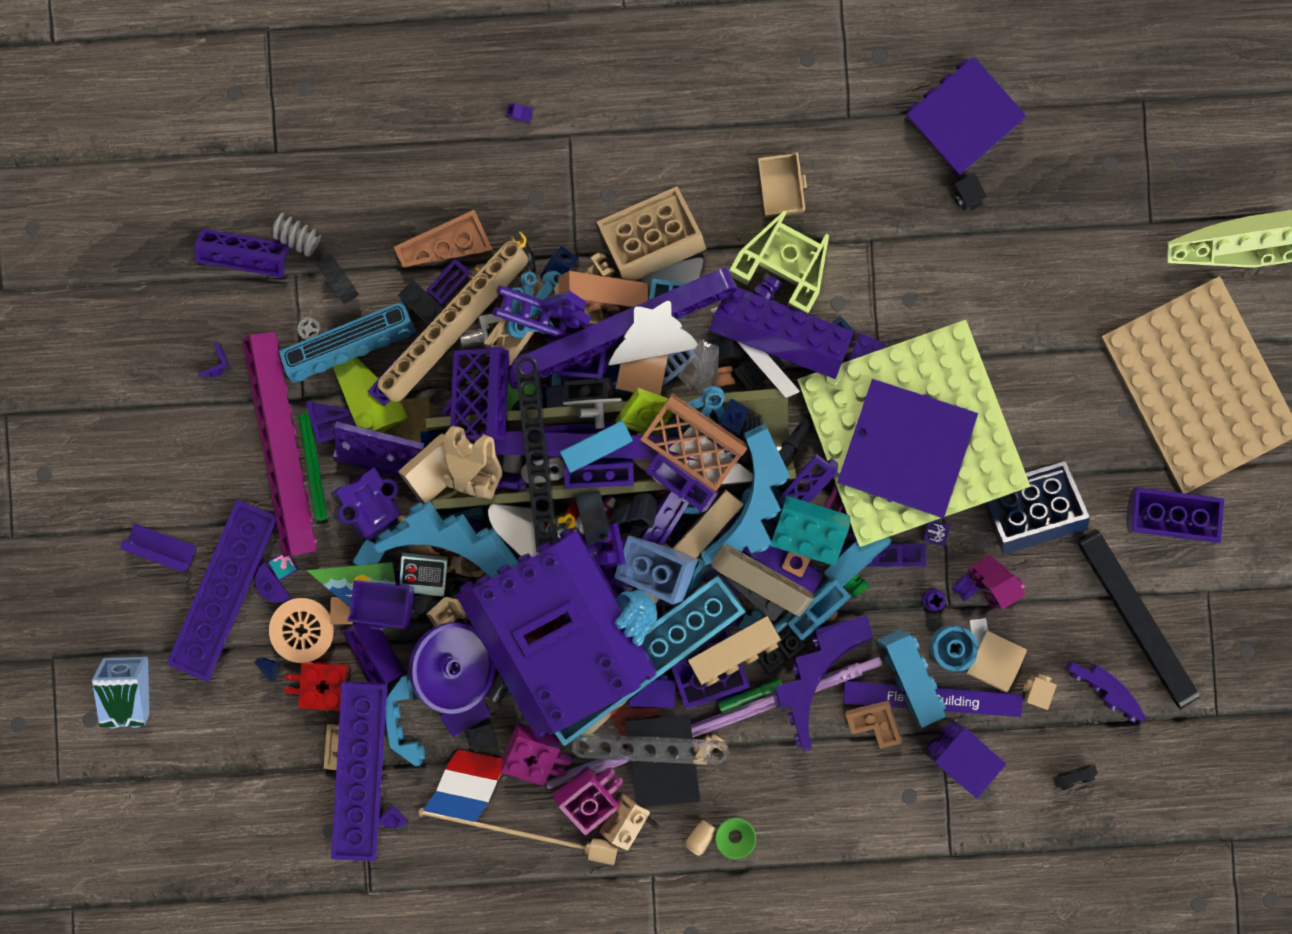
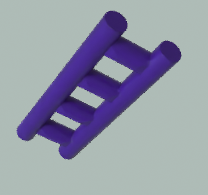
[493,285,573,339]

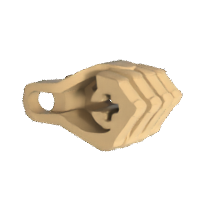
[443,426,502,499]

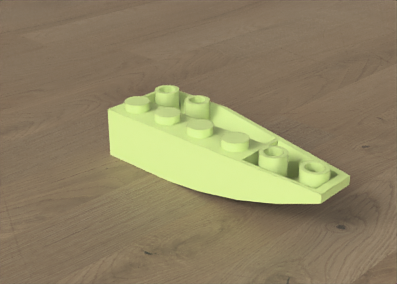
[1166,210,1292,267]

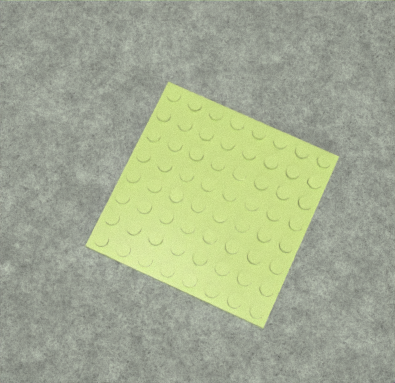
[797,320,1030,547]

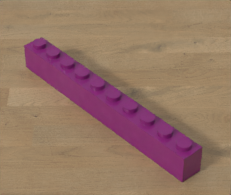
[242,332,317,558]

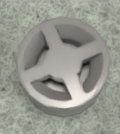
[297,318,322,340]

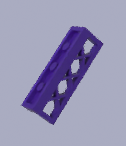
[194,229,289,278]
[762,454,838,529]

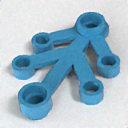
[506,271,561,339]
[667,386,732,435]

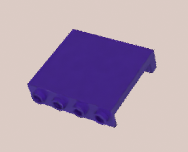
[904,56,1027,178]

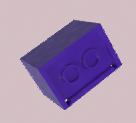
[925,721,1007,799]

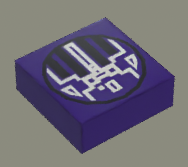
[922,521,951,547]

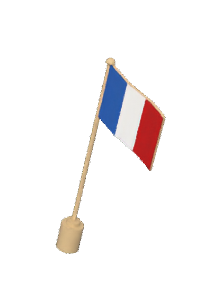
[418,749,618,866]

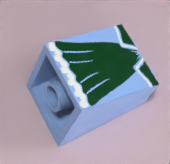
[92,657,150,729]

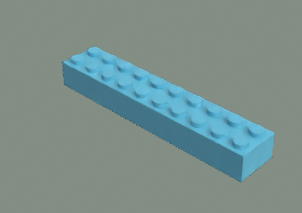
[555,573,745,746]

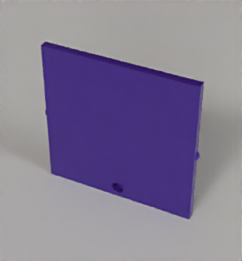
[837,378,978,519]

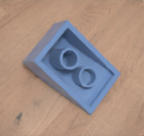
[614,536,698,604]

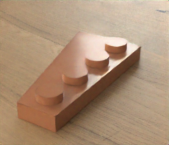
[394,210,493,268]

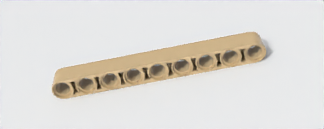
[378,241,528,402]

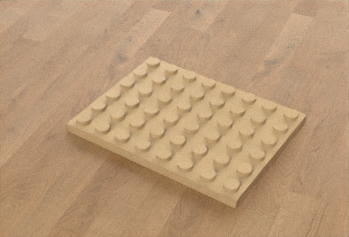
[1100,276,1292,494]

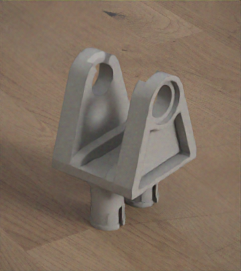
[458,309,530,359]

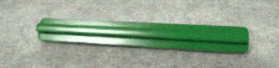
[298,413,327,521]

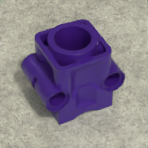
[330,468,402,540]

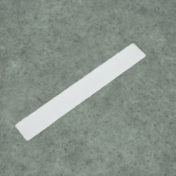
[710,307,799,398]

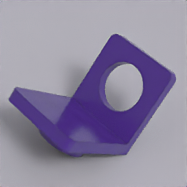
[198,342,231,379]

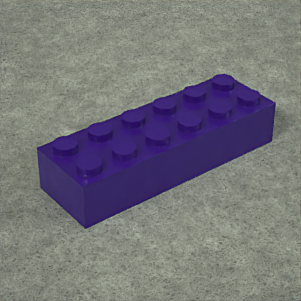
[710,287,854,379]

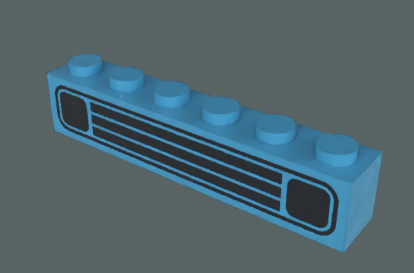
[279,301,417,383]

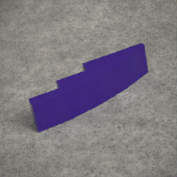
[838,544,927,567]

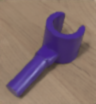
[495,479,519,492]

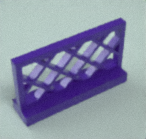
[450,347,509,442]
[333,422,424,478]

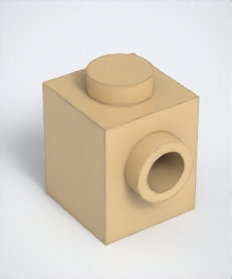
[1023,674,1057,710]

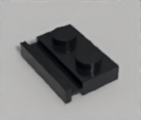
[405,594,447,629]

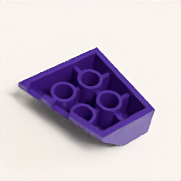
[671,625,750,710]

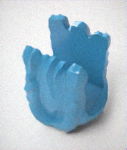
[615,590,657,647]

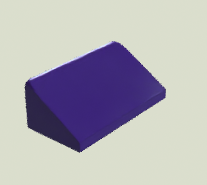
[439,699,491,737]

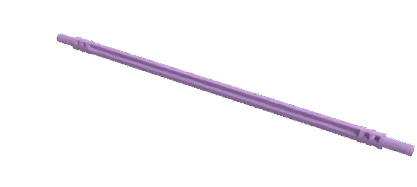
[546,657,883,789]

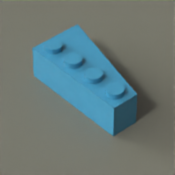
[876,629,946,728]

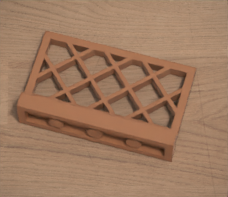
[640,393,748,491]

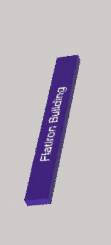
[843,681,1023,717]

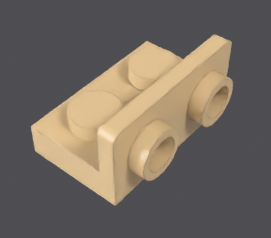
[599,794,650,850]

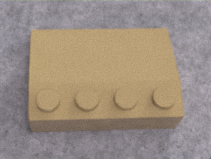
[597,186,706,281]

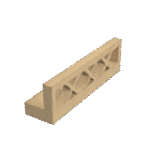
[484,279,555,366]

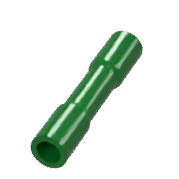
[717,677,782,713]

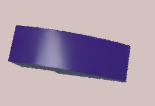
[645,453,719,512]

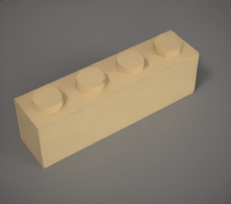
[688,616,781,686]

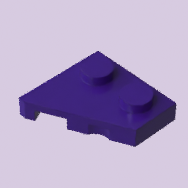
[306,401,357,444]

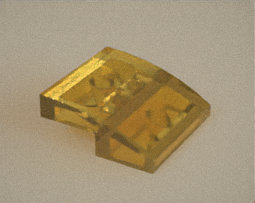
[384,398,431,445]

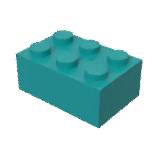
[770,496,850,566]

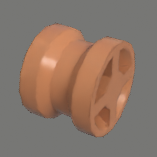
[711,366,735,387]

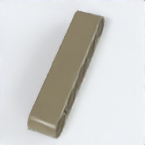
[711,544,814,616]

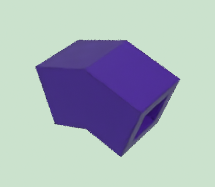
[505,103,533,124]

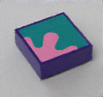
[268,554,299,581]

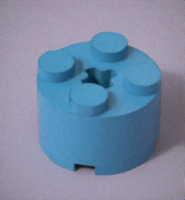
[929,625,978,671]

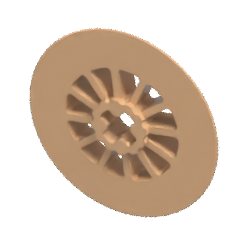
[269,598,334,663]

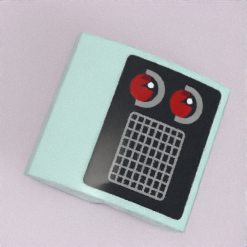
[400,553,448,597]

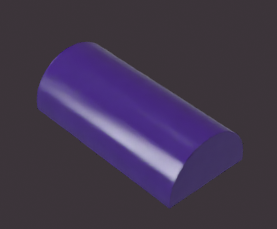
[1126,487,1224,543]

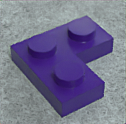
[541,291,591,329]

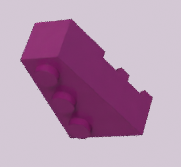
[968,555,1026,609]

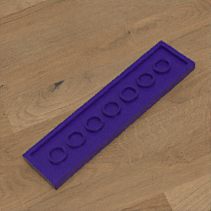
[167,500,276,682]
[331,681,387,861]

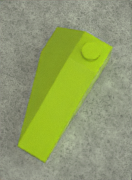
[333,357,409,439]

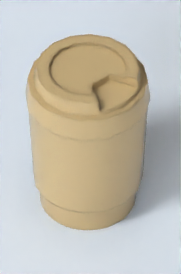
[685,820,717,856]

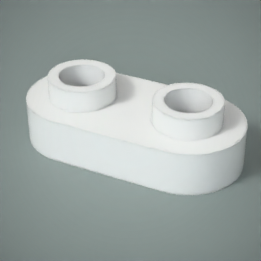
[521,456,565,484]

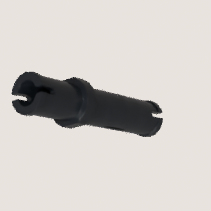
[779,413,814,466]

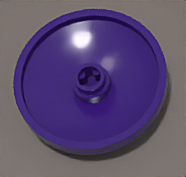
[409,622,496,714]

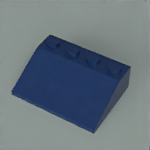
[985,461,1090,555]

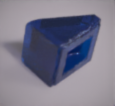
[255,656,281,682]

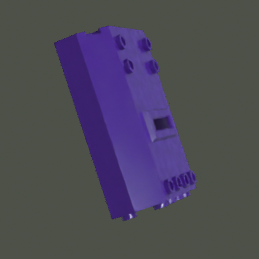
[456,527,657,738]

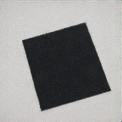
[626,715,700,807]

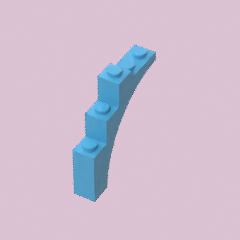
[701,424,790,565]
[374,501,518,577]

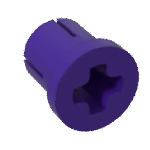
[922,589,946,611]

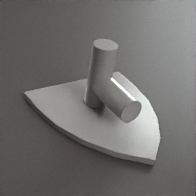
[563,398,621,429]

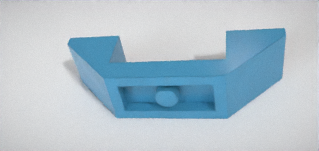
[385,675,425,766]

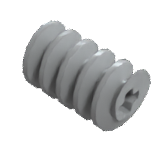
[271,212,321,257]

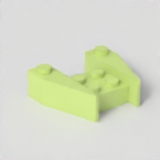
[729,211,829,314]

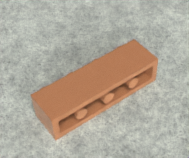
[558,271,648,314]

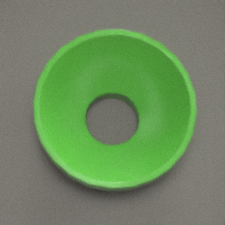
[715,818,756,859]

